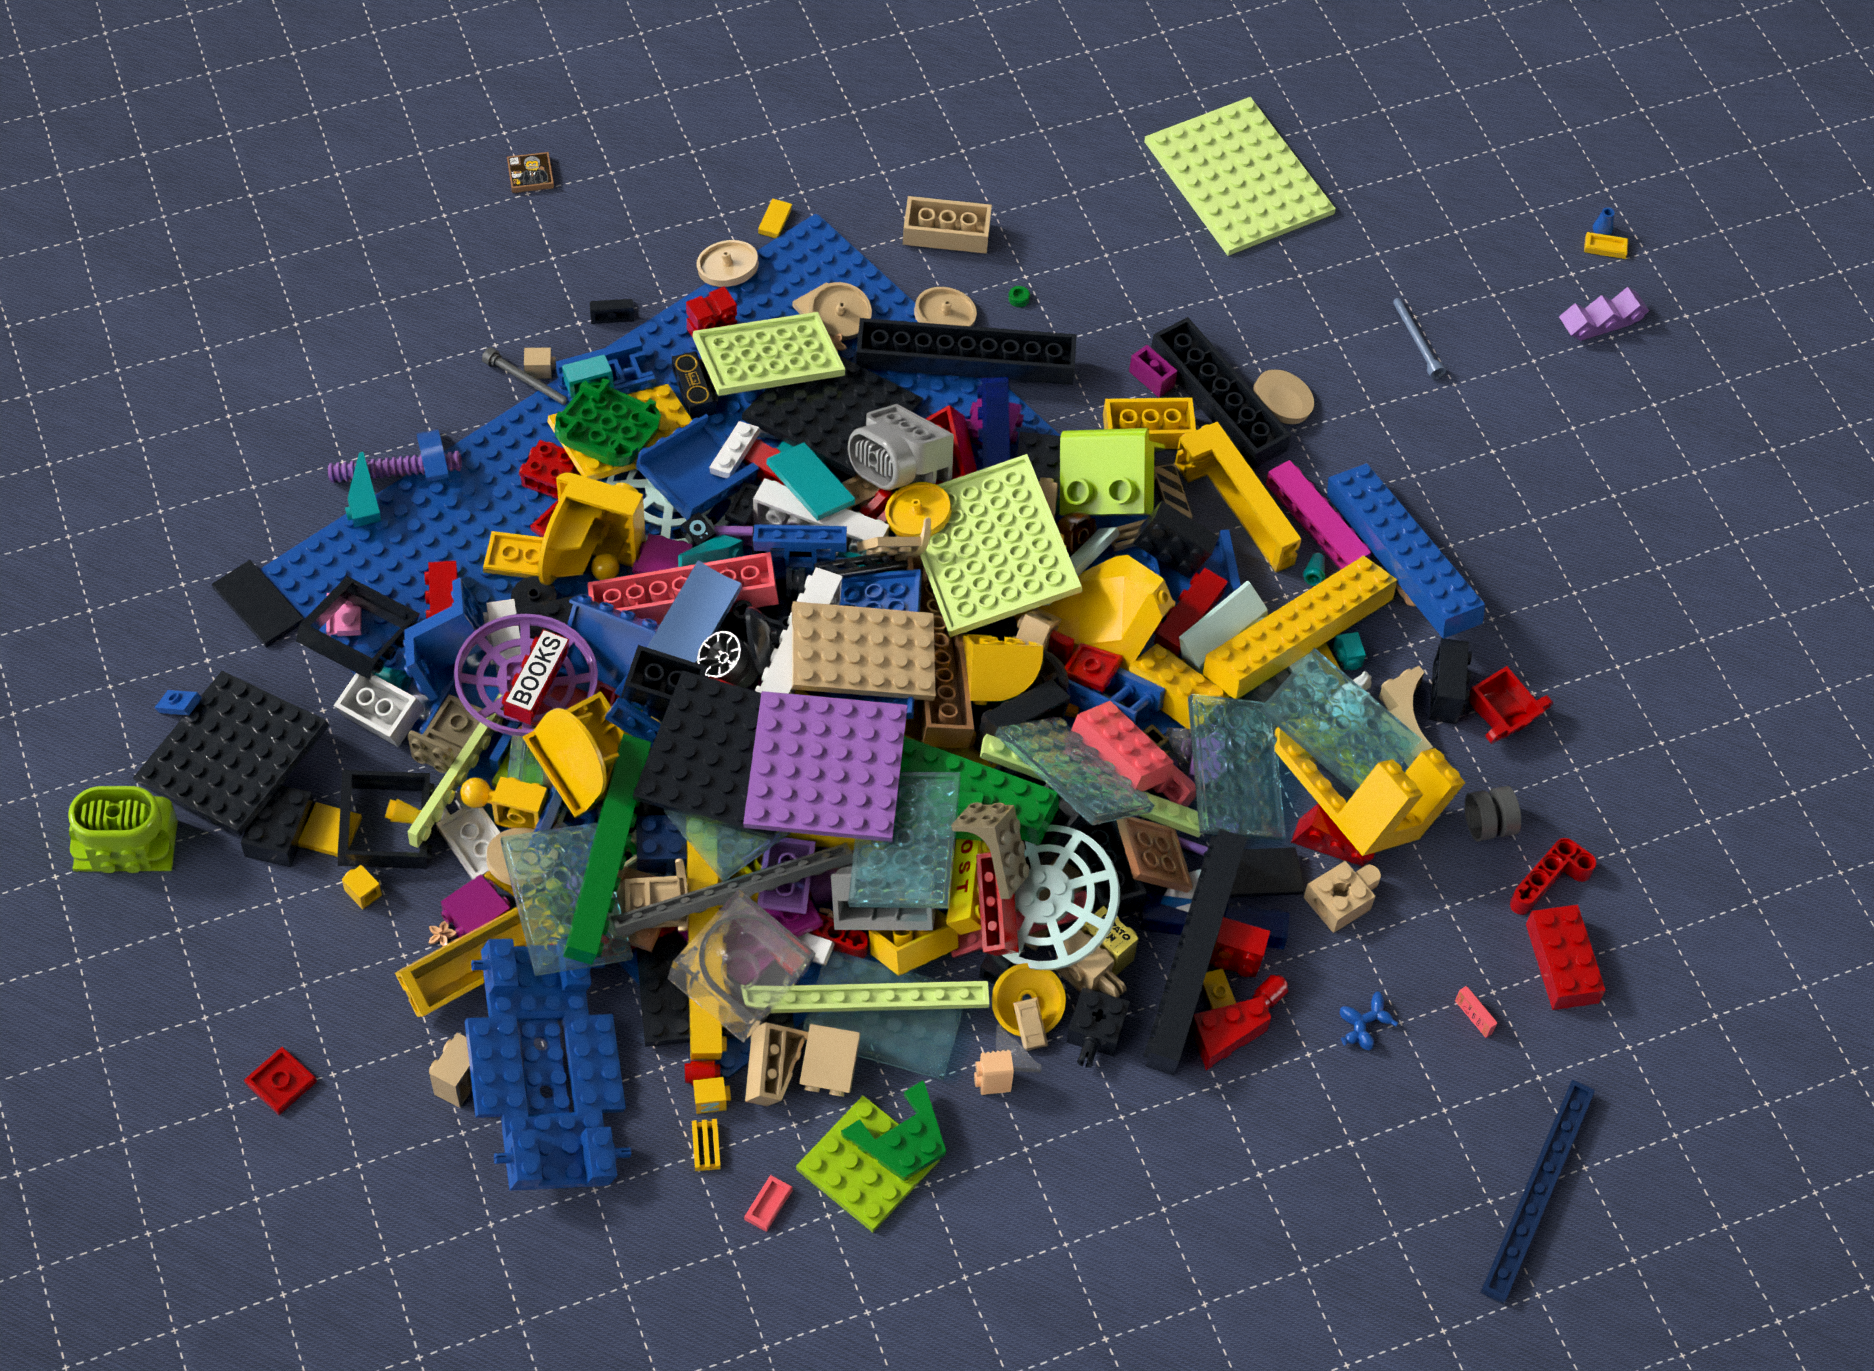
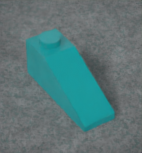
[345,452,381,527]
[678,535,744,567]

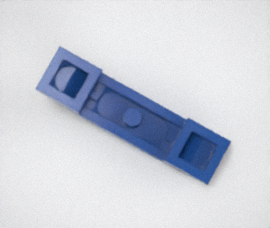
[416,429,449,482]

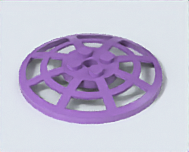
[454,614,598,736]

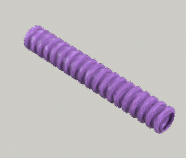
[328,451,462,483]

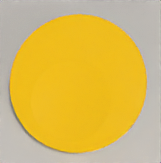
[885,482,952,537]

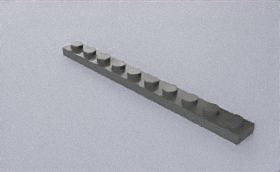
[611,843,855,937]

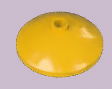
[991,963,1066,1037]

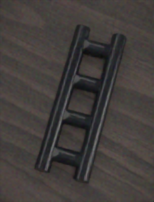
[814,553,908,579]

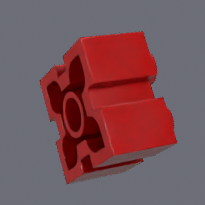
[686,286,737,338]

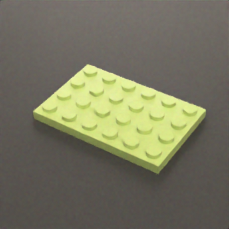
[693,312,845,396]

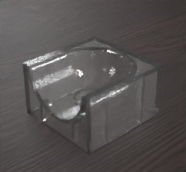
[667,889,816,1043]

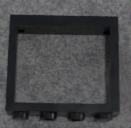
[296,576,420,680]
[338,770,434,869]

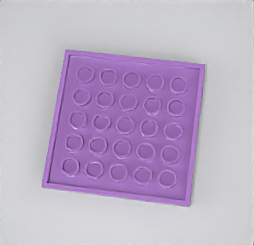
[743,691,907,842]

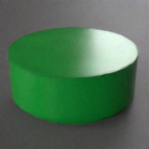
[1008,286,1030,307]

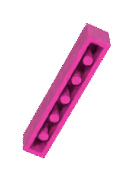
[1266,460,1371,570]

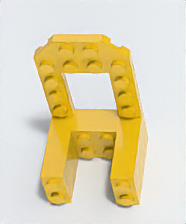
[1275,717,1466,856]

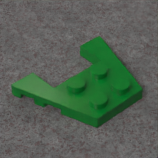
[841,1080,946,1181]

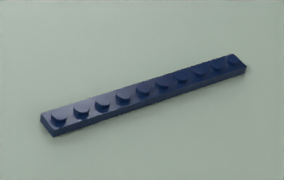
[1480,1080,1595,1304]

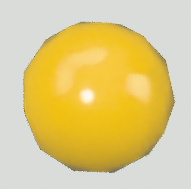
[591,553,620,580]

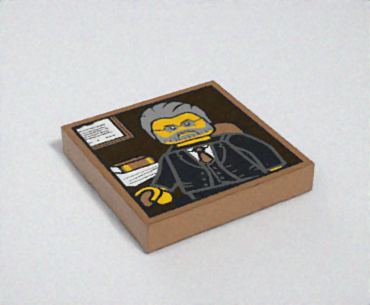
[507,152,554,193]

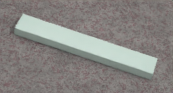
[1042,527,1120,606]

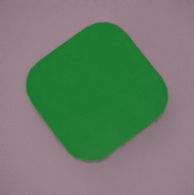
[554,378,662,466]

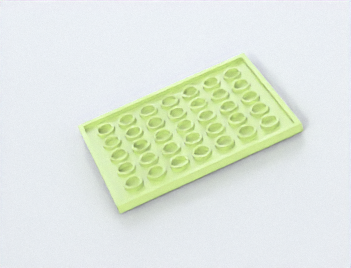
[1144,97,1335,256]
[920,454,1083,637]

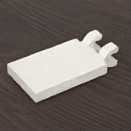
[436,792,500,880]

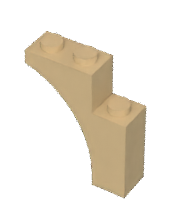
[1377,666,1433,767]

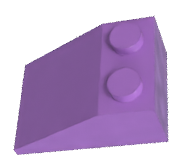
[757,836,816,915]

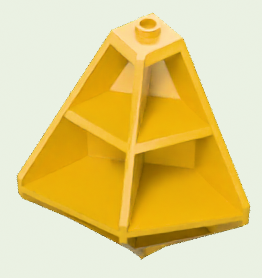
[1014,555,1175,671]

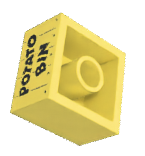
[1082,906,1138,975]

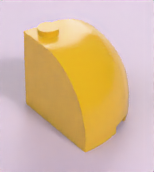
[962,634,1043,705]

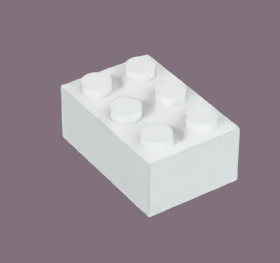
[334,673,425,747]

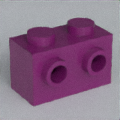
[1129,345,1177,398]

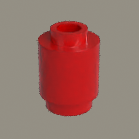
[1252,974,1288,1008]
[685,1060,720,1086]

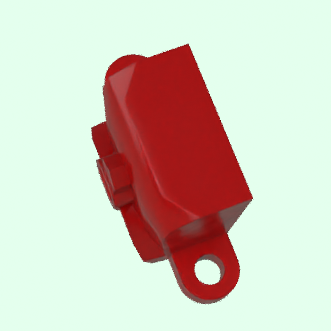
[1469,666,1554,744]

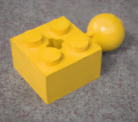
[460,777,548,830]

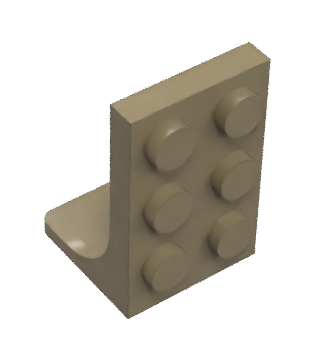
[408,694,482,773]
[951,802,1029,899]

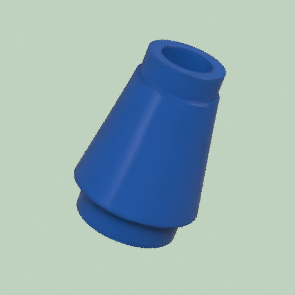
[1593,207,1615,235]

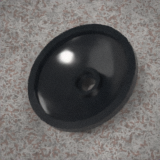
[745,606,779,677]

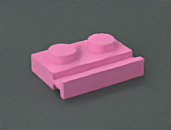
[326,593,362,637]

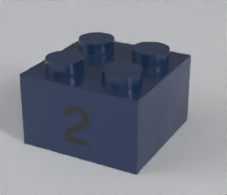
[636,815,687,873]

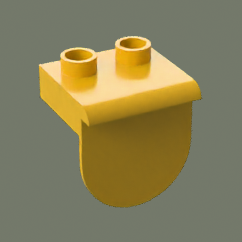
[538,473,646,585]
[522,691,630,818]

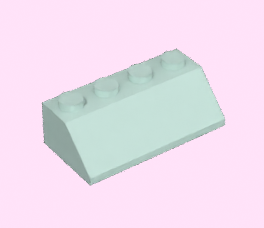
[1179,581,1268,675]

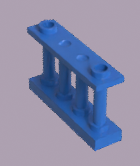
[1056,667,1165,724]
[604,674,666,748]

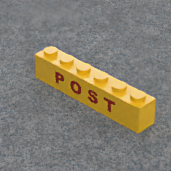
[946,839,990,935]

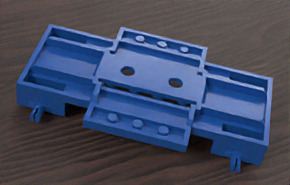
[465,938,631,1191]

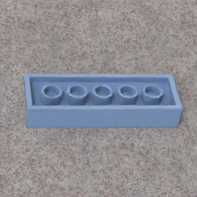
[647,560,742,663]

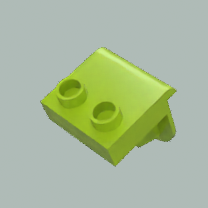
[1060,428,1165,516]

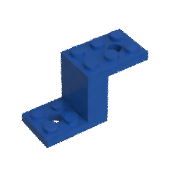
[403,577,486,702]

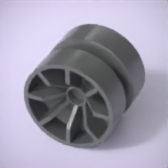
[697,631,758,688]
[1464,786,1521,842]

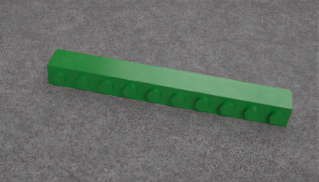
[563,734,651,965]

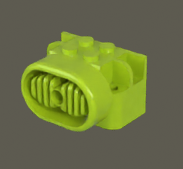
[68,786,178,873]

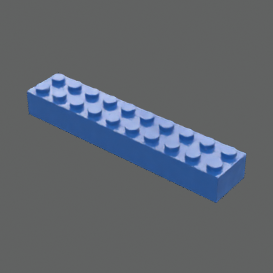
[1327,463,1485,639]

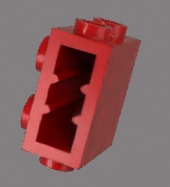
[519,440,581,499]

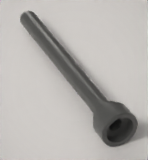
[482,347,569,405]

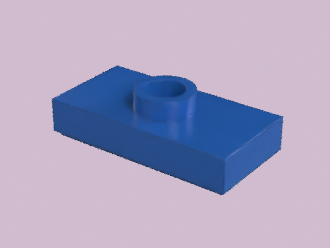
[155,690,202,715]

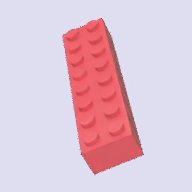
[588,552,779,624]

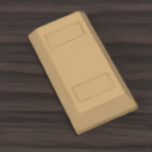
[1013,997,1048,1051]

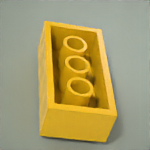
[1103,398,1196,449]
[1129,644,1230,735]

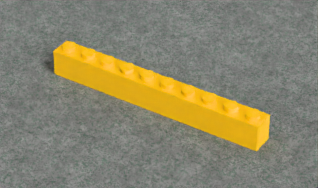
[686,816,727,1060]

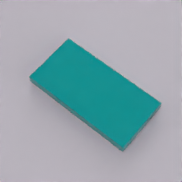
[766,442,855,521]

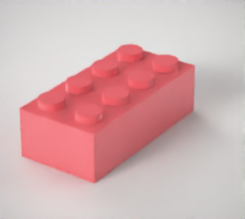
[1069,701,1174,796]

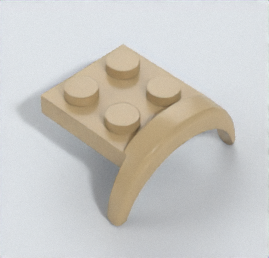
[857,517,931,556]
[624,859,689,931]

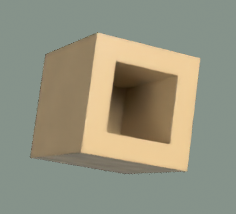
[524,348,556,379]

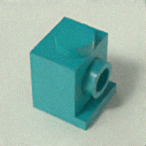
[1333,632,1366,670]

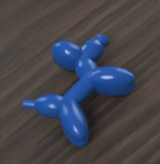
[1339,991,1398,1051]

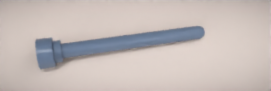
[1393,298,1446,380]

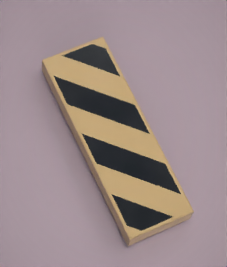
[1154,464,1192,519]

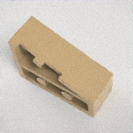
[745,1022,809,1106]

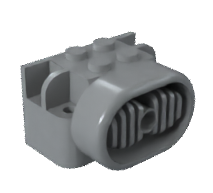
[848,404,954,490]
[831,847,937,930]

